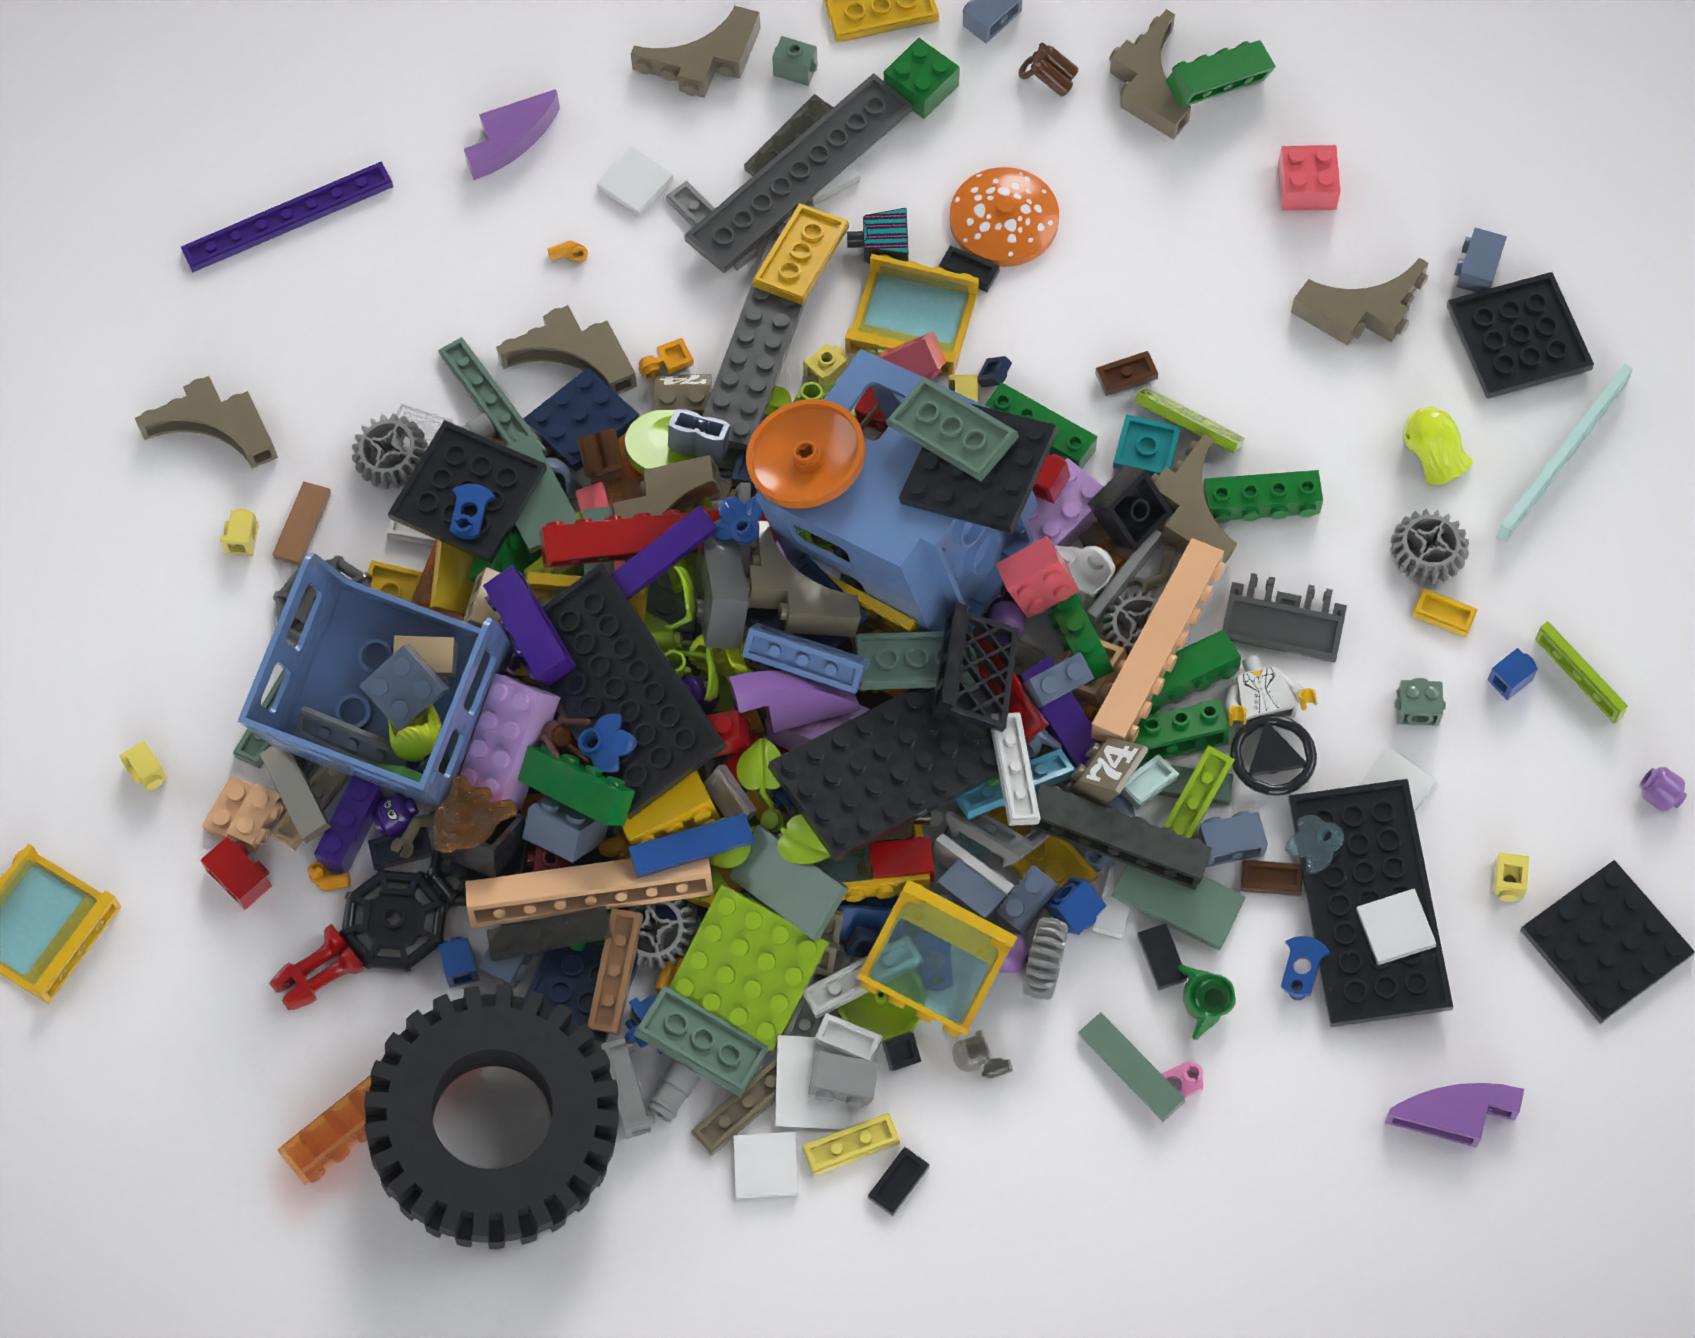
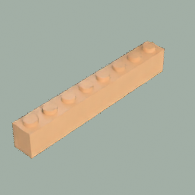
[1091,538,1226,743]
[465,857,714,929]

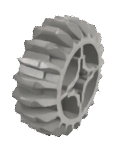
[352,413,428,490]
[1390,508,1469,585]
[1101,590,1160,656]
[626,899,696,971]
[1023,917,1068,1000]

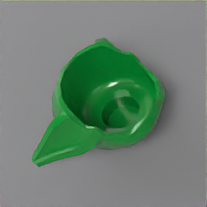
[1178,964,1236,1040]

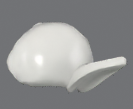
[1055,546,1115,601]

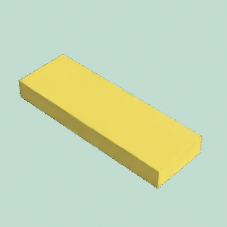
[802,1113,900,1176]

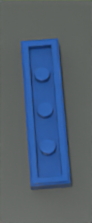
[628,813,754,878]

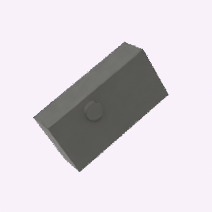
[693,536,749,649]

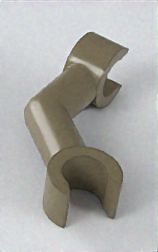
[1128,545,1177,597]
[391,810,448,859]

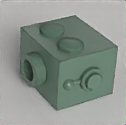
[772,36,818,86]
[1394,678,1446,726]

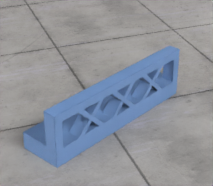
[742,623,870,694]

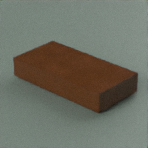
[1241,860,1303,896]

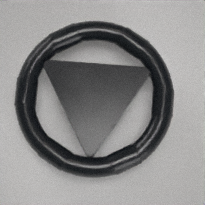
[1230,715,1317,796]

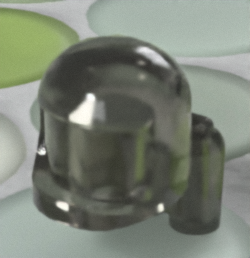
[952,1030,1013,1078]

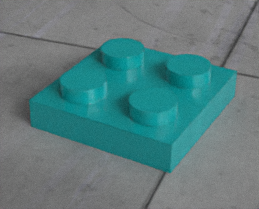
[1113,414,1181,477]

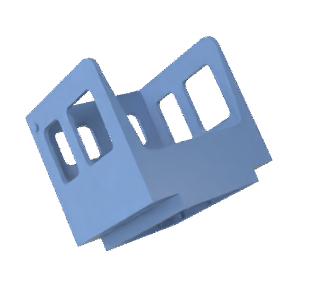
[755,349,1038,632]
[237,552,514,812]

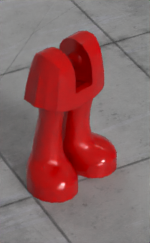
[269,924,364,1010]

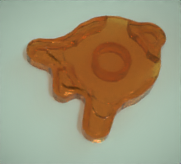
[434,775,517,853]

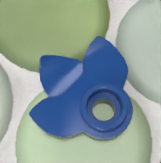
[712,497,763,545]
[578,714,637,773]

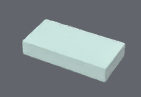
[1120,754,1179,809]

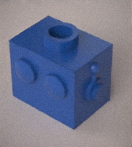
[1044,877,1107,935]

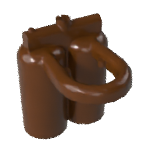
[1018,42,1079,97]
[576,428,624,485]

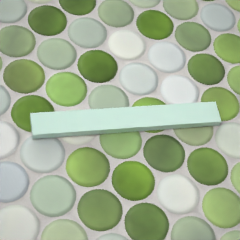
[1496,363,1633,543]

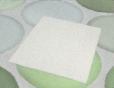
[775,1035,849,1130]

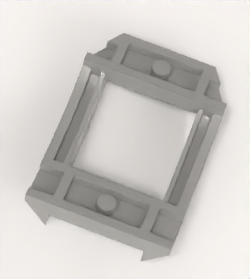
[945,756,1075,868]

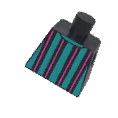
[847,208,909,264]

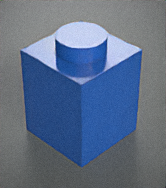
[1487,648,1538,701]
[438,937,479,988]

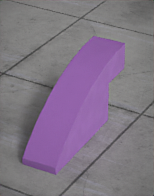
[464,89,560,180]
[729,670,860,733]
[1385,1083,1524,1147]

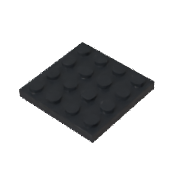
[1446,272,1594,399]
[899,403,1058,534]
[388,420,547,564]
[1520,860,1695,1024]

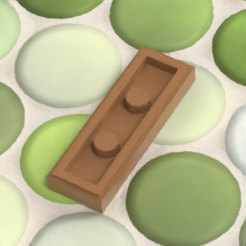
[272,481,331,565]

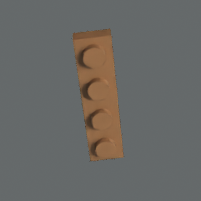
[588,908,643,1035]

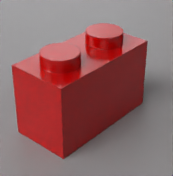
[869,835,934,883]
[200,836,272,910]

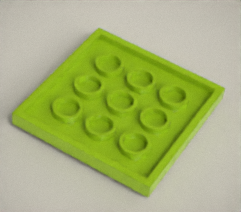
[669,885,830,1051]

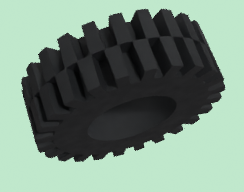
[364,985,619,1249]

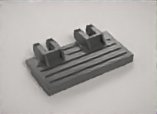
[1222,573,1347,662]

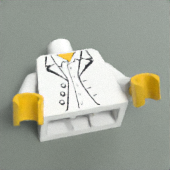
[1224,656,1318,728]

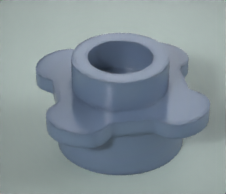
[1085,849,1116,872]

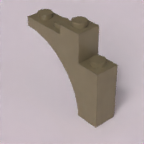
[631,5,761,98]
[1109,9,1191,140]
[1291,258,1429,345]
[496,305,637,395]
[135,376,278,469]
[1151,434,1238,564]
[613,455,721,589]
[745,521,861,637]

